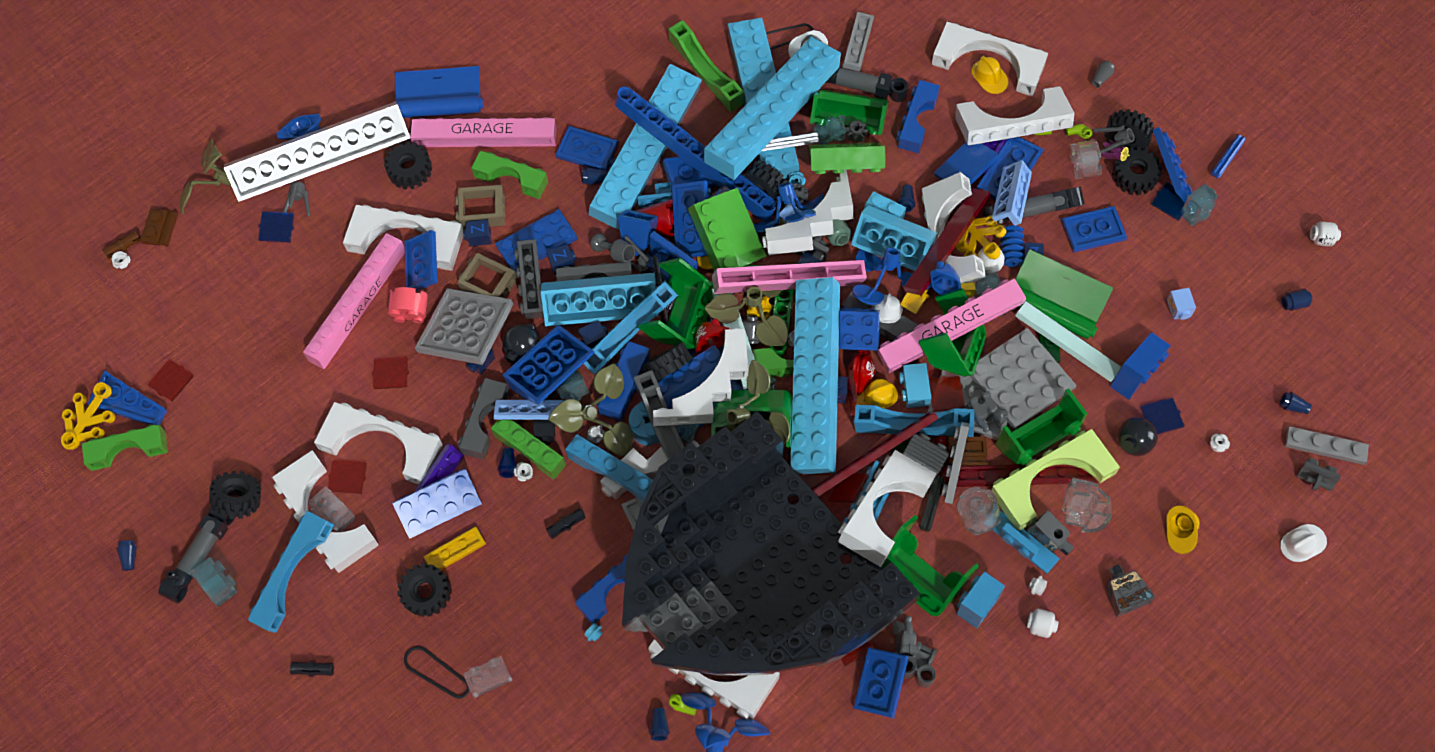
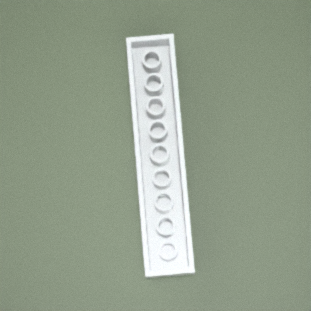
[224,102,410,201]

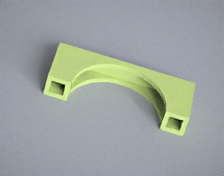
[991,429,1120,531]

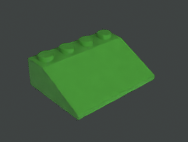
[808,143,885,174]
[688,188,767,272]

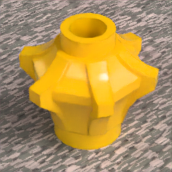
[746,296,774,320]

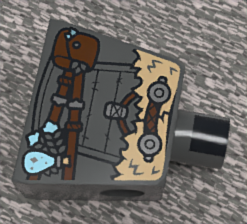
[1026,510,1074,555]
[1106,565,1155,617]

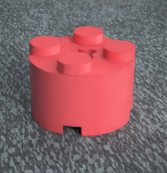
[387,287,428,323]

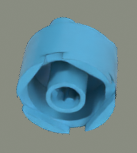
[629,401,659,446]

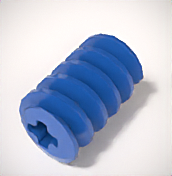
[1000,225,1024,268]

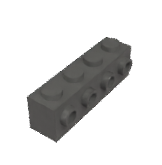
[515,239,544,319]

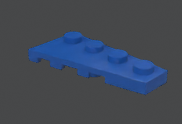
[87,371,167,425]

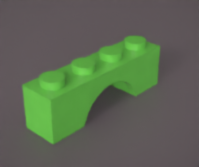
[471,151,548,199]
[753,348,794,378]
[491,419,566,480]
[82,425,168,471]

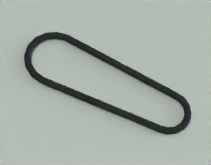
[766,23,813,50]
[653,255,668,325]
[404,647,470,699]

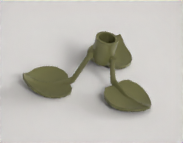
[180,139,231,214]
[705,287,788,346]
[726,360,790,444]
[548,364,633,456]

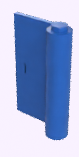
[393,66,484,118]

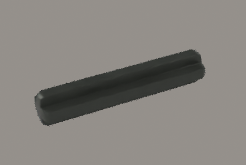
[920,476,944,532]

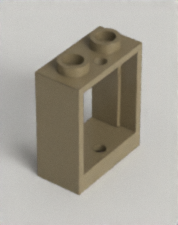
[455,185,505,229]
[458,253,518,298]

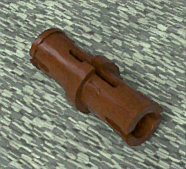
[102,230,140,259]

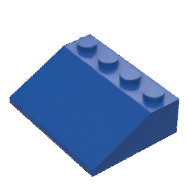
[503,325,595,405]
[657,345,743,439]

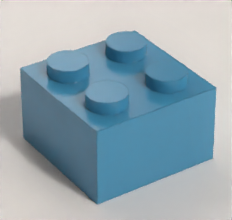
[957,571,1005,629]

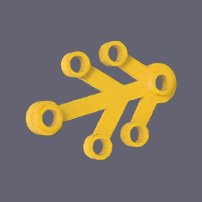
[956,215,1006,260]
[61,382,115,450]

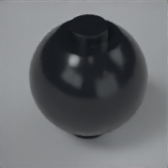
[502,323,540,365]
[1117,417,1158,456]

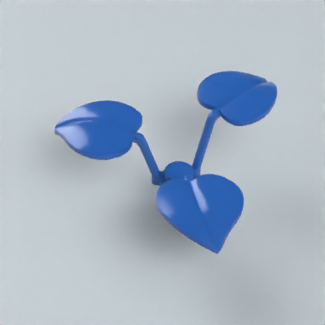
[753,182,824,233]
[852,247,932,305]
[681,692,771,752]

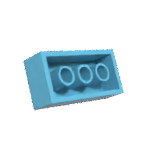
[851,205,937,271]

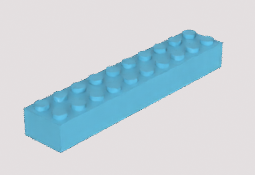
[728,18,799,179]
[704,37,841,180]
[588,64,702,230]
[791,277,840,474]

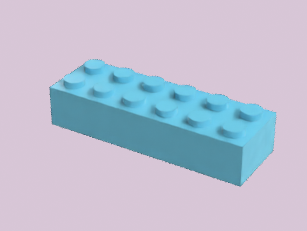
[541,273,658,326]

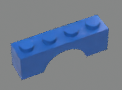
[896,80,940,153]
[575,554,628,624]

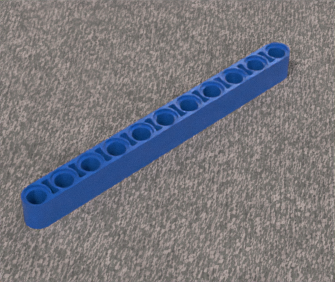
[615,87,776,221]

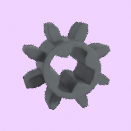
[845,120,868,143]
[793,184,808,206]

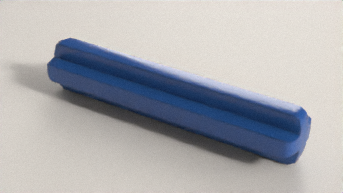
[1211,134,1245,178]

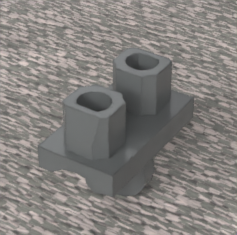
[795,235,829,261]
[1297,458,1341,491]

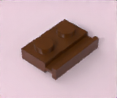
[140,209,178,247]
[946,437,988,466]

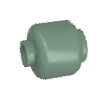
[825,219,851,246]

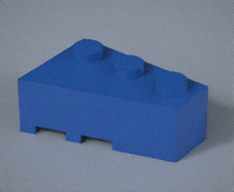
[1110,332,1171,400]

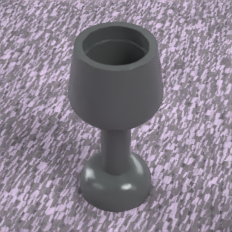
[591,234,635,262]

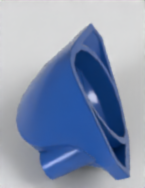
[276,114,321,141]
[931,261,961,294]

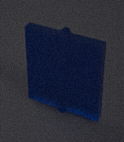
[1151,182,1195,221]
[258,212,294,243]
[1140,398,1185,434]

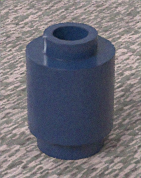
[1281,288,1312,311]

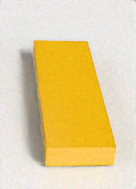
[423,526,486,570]

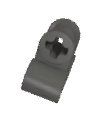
[904,641,938,688]

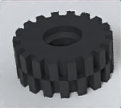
[1104,109,1154,150]
[384,141,432,189]
[1112,147,1162,195]
[743,160,788,206]
[642,342,693,381]
[209,471,261,519]
[397,563,452,617]

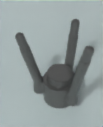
[1093,125,1134,154]
[279,182,311,225]
[624,236,652,273]

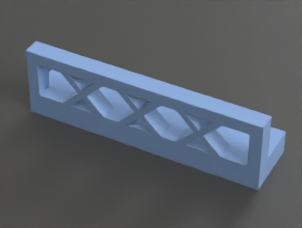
[992,160,1032,226]
[494,400,565,420]

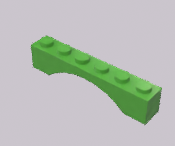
[669,20,744,112]

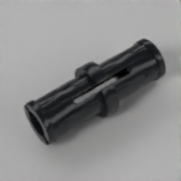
[546,508,586,539]
[290,660,334,677]

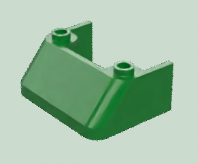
[810,90,889,135]
[637,258,714,349]
[918,288,987,377]
[996,388,1088,465]
[711,390,793,449]
[881,515,979,616]

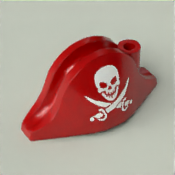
[694,319,729,357]
[847,350,876,396]

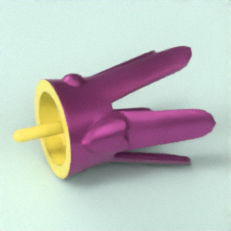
[1101,140,1130,161]

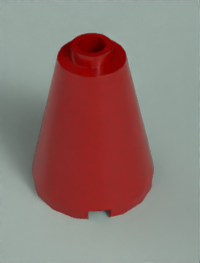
[635,199,675,236]

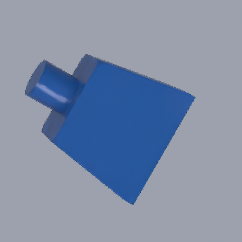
[618,210,658,256]

